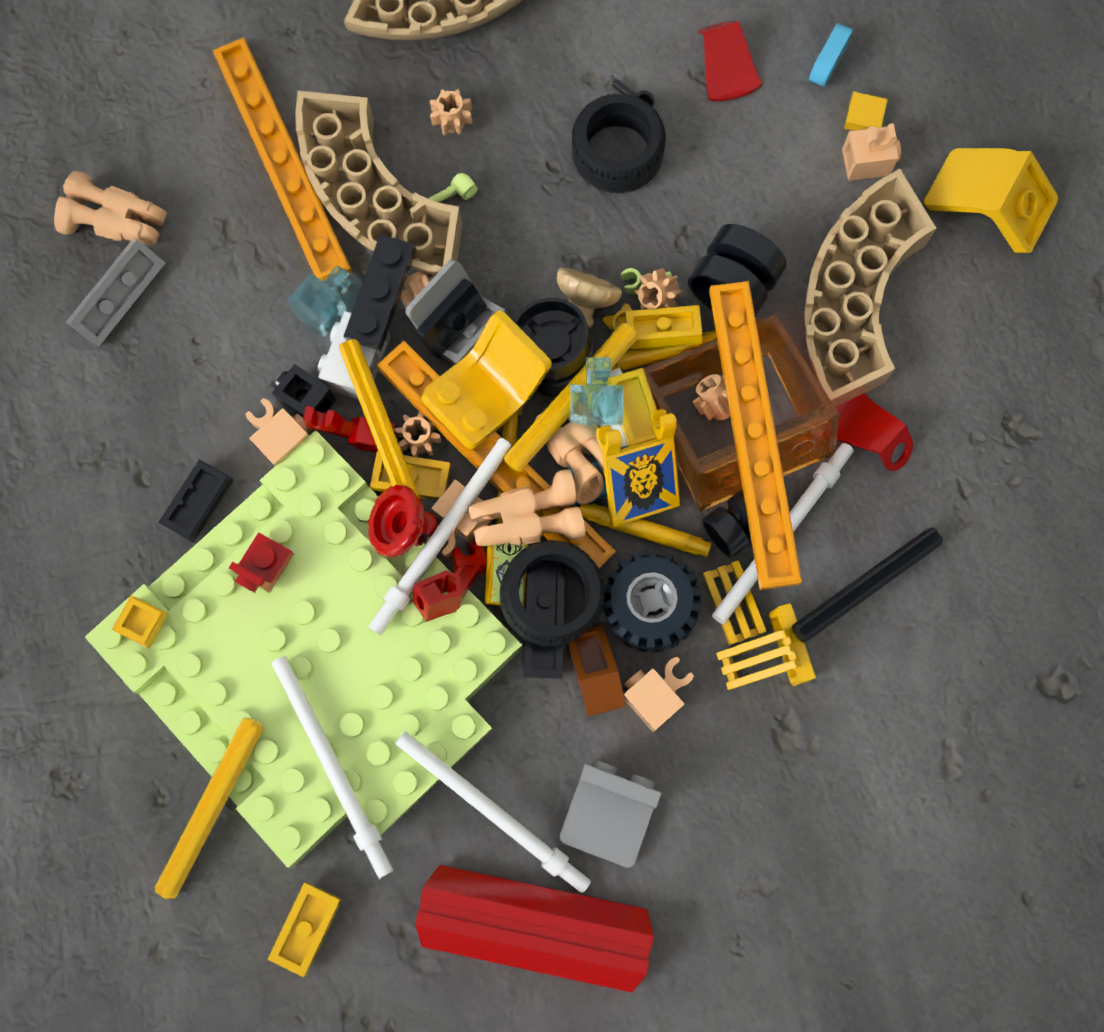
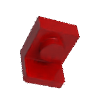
[229,532,294,593]

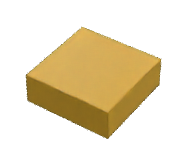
[844,92,888,131]
[112,595,169,649]

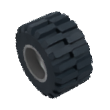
[603,550,701,653]

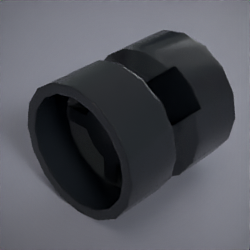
[701,489,751,559]

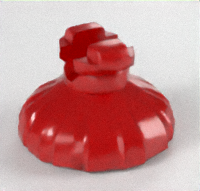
[368,485,438,557]

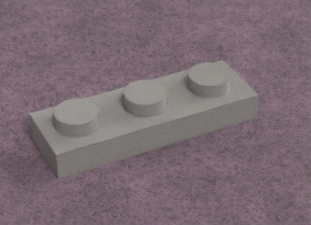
[65,238,165,347]

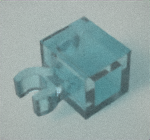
[287,265,353,337]
[570,357,623,425]

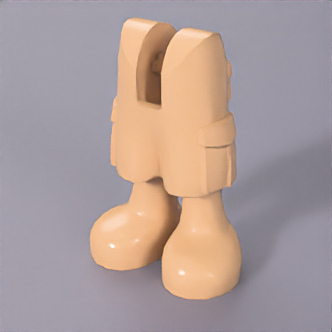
[54,171,167,245]
[535,408,605,504]
[468,469,585,546]

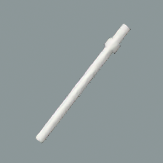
[368,438,512,636]
[712,443,854,624]
[272,656,394,879]
[395,731,591,893]

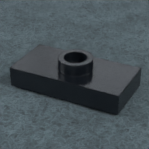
[415,279,487,358]
[158,459,234,543]

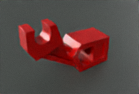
[303,406,397,453]
[412,541,487,622]

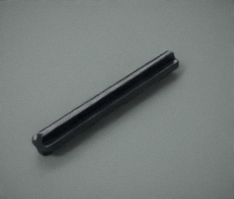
[792,527,943,642]

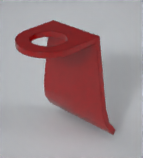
[698,21,762,101]
[821,393,913,471]

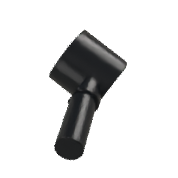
[612,78,655,106]

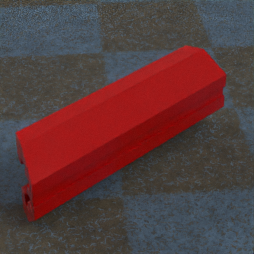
[415,865,654,993]

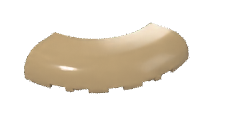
[344,0,522,40]
[295,91,463,277]
[804,169,937,407]

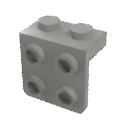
[406,259,510,366]
[560,760,661,868]

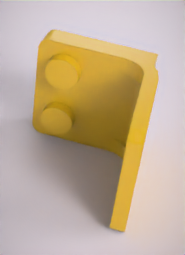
[924,148,1058,253]
[421,310,552,449]

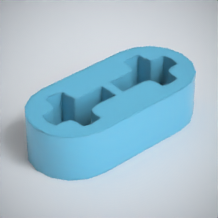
[808,23,854,87]

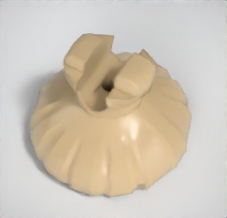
[557,268,622,329]

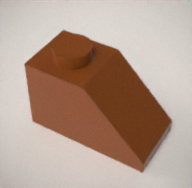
[568,624,626,716]

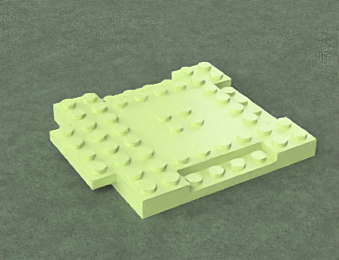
[85,430,523,868]

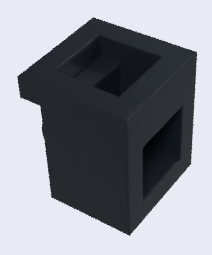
[272,364,337,418]

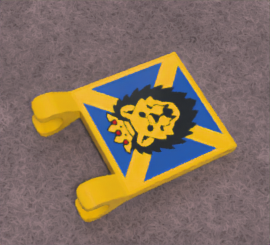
[596,409,680,527]

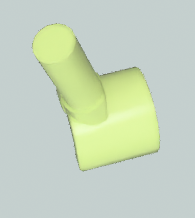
[428,173,478,202]
[621,268,672,295]

